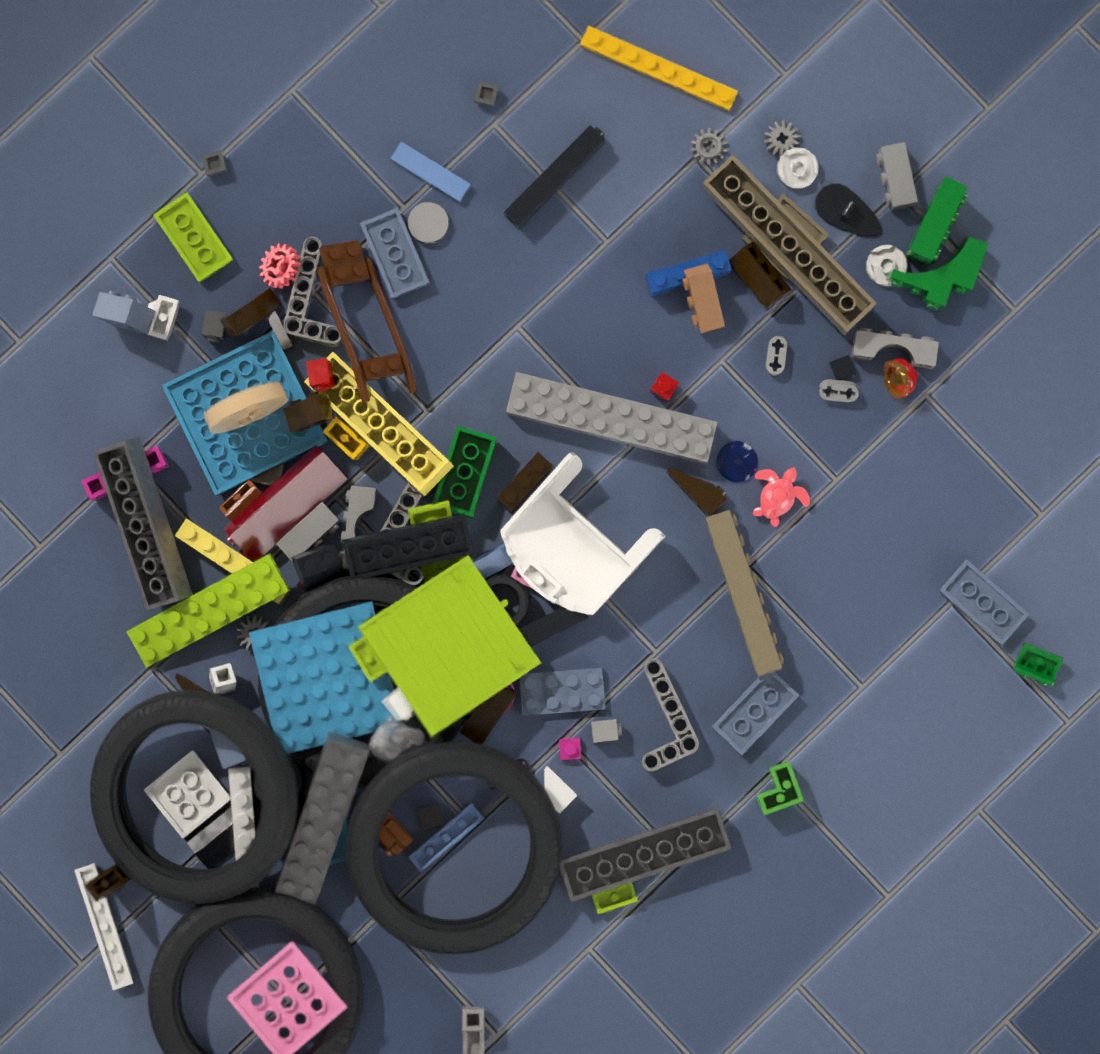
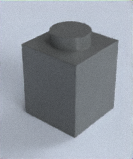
[202,310,227,343]

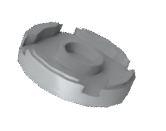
[408,202,449,244]

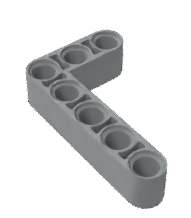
[284,237,342,347]
[381,482,424,586]
[642,659,699,771]

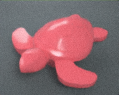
[753,467,810,527]

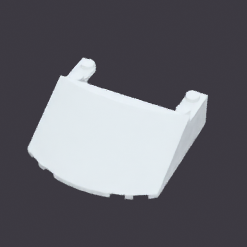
[500,452,666,615]

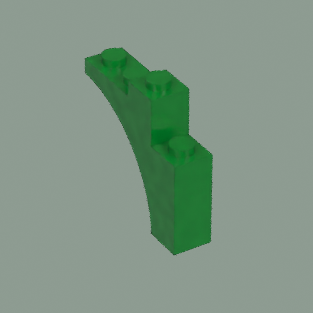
[886,237,988,310]

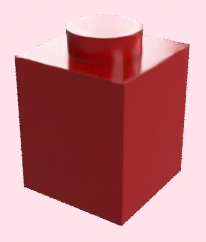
[306,358,335,392]
[650,372,679,403]

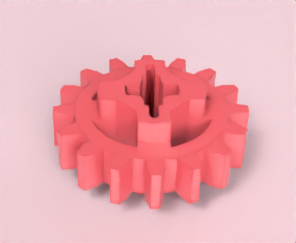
[259,243,301,289]

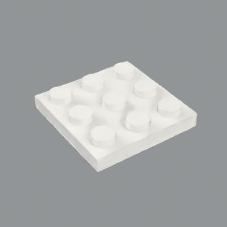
[144,750,231,839]

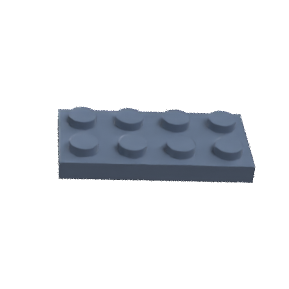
[360,207,430,299]
[938,559,1029,646]
[519,668,605,716]
[711,672,799,756]

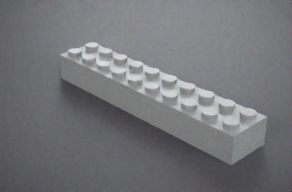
[506,372,717,465]

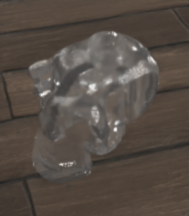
[369,717,424,761]

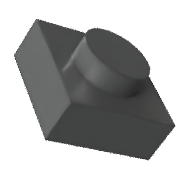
[474,81,499,107]
[201,150,227,177]

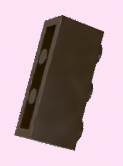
[729,241,791,309]
[496,452,553,513]
[460,686,518,745]

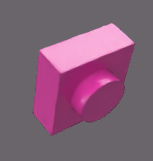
[559,738,581,760]

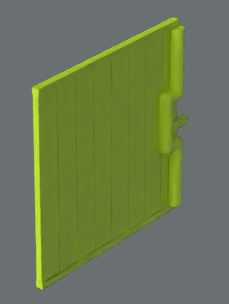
[358,556,541,737]

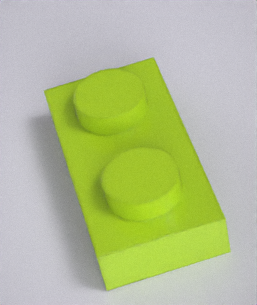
[348,637,387,682]
[592,882,638,914]

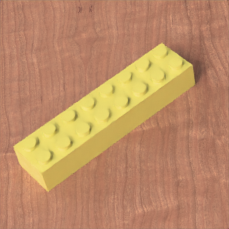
[304,352,453,496]

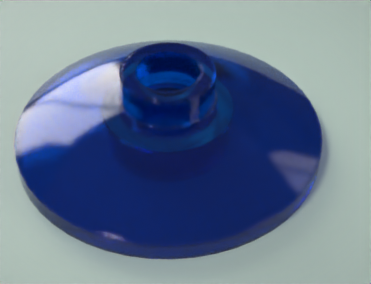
[716,441,758,482]

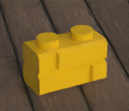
[323,416,370,460]

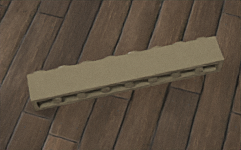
[705,510,784,677]

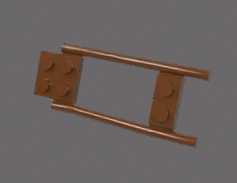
[317,240,418,403]

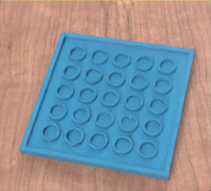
[162,331,328,496]
[249,602,403,754]

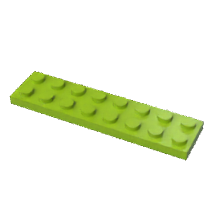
[126,554,290,668]

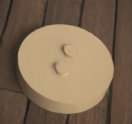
[204,382,288,433]

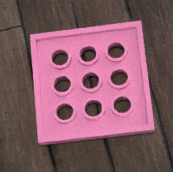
[227,941,347,1054]

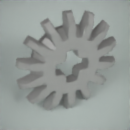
[764,121,801,157]
[691,128,727,165]
[237,615,270,652]

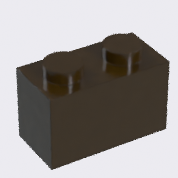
[283,392,335,433]

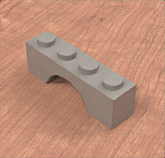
[851,328,939,369]
[339,485,377,570]
[462,1007,484,1054]

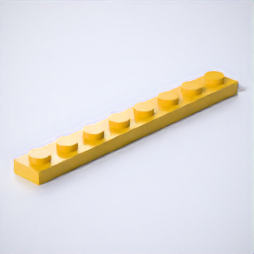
[580,26,738,111]

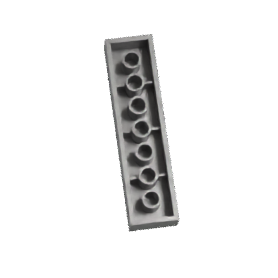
[93,437,193,610]
[275,732,369,905]
[560,808,731,902]

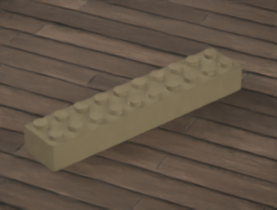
[701,155,877,335]

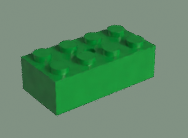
[905,176,968,268]
[433,426,497,519]

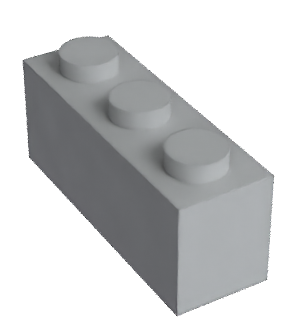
[876,142,918,211]
[276,502,340,562]

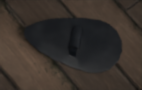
[815,184,881,236]

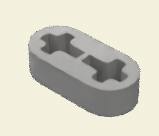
[266,311,293,350]
[765,336,787,376]
[819,379,858,402]

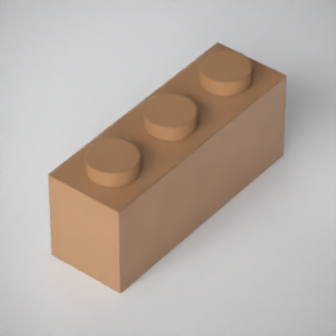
[682,263,725,333]

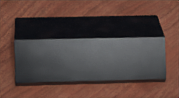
[184,790,262,869]

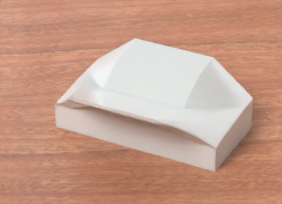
[147,295,180,341]

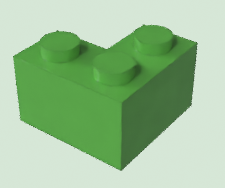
[756,761,804,815]

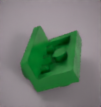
[1014,642,1063,686]

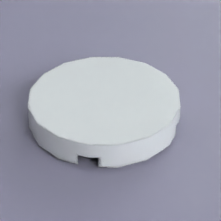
[777,148,818,189]
[866,245,907,286]

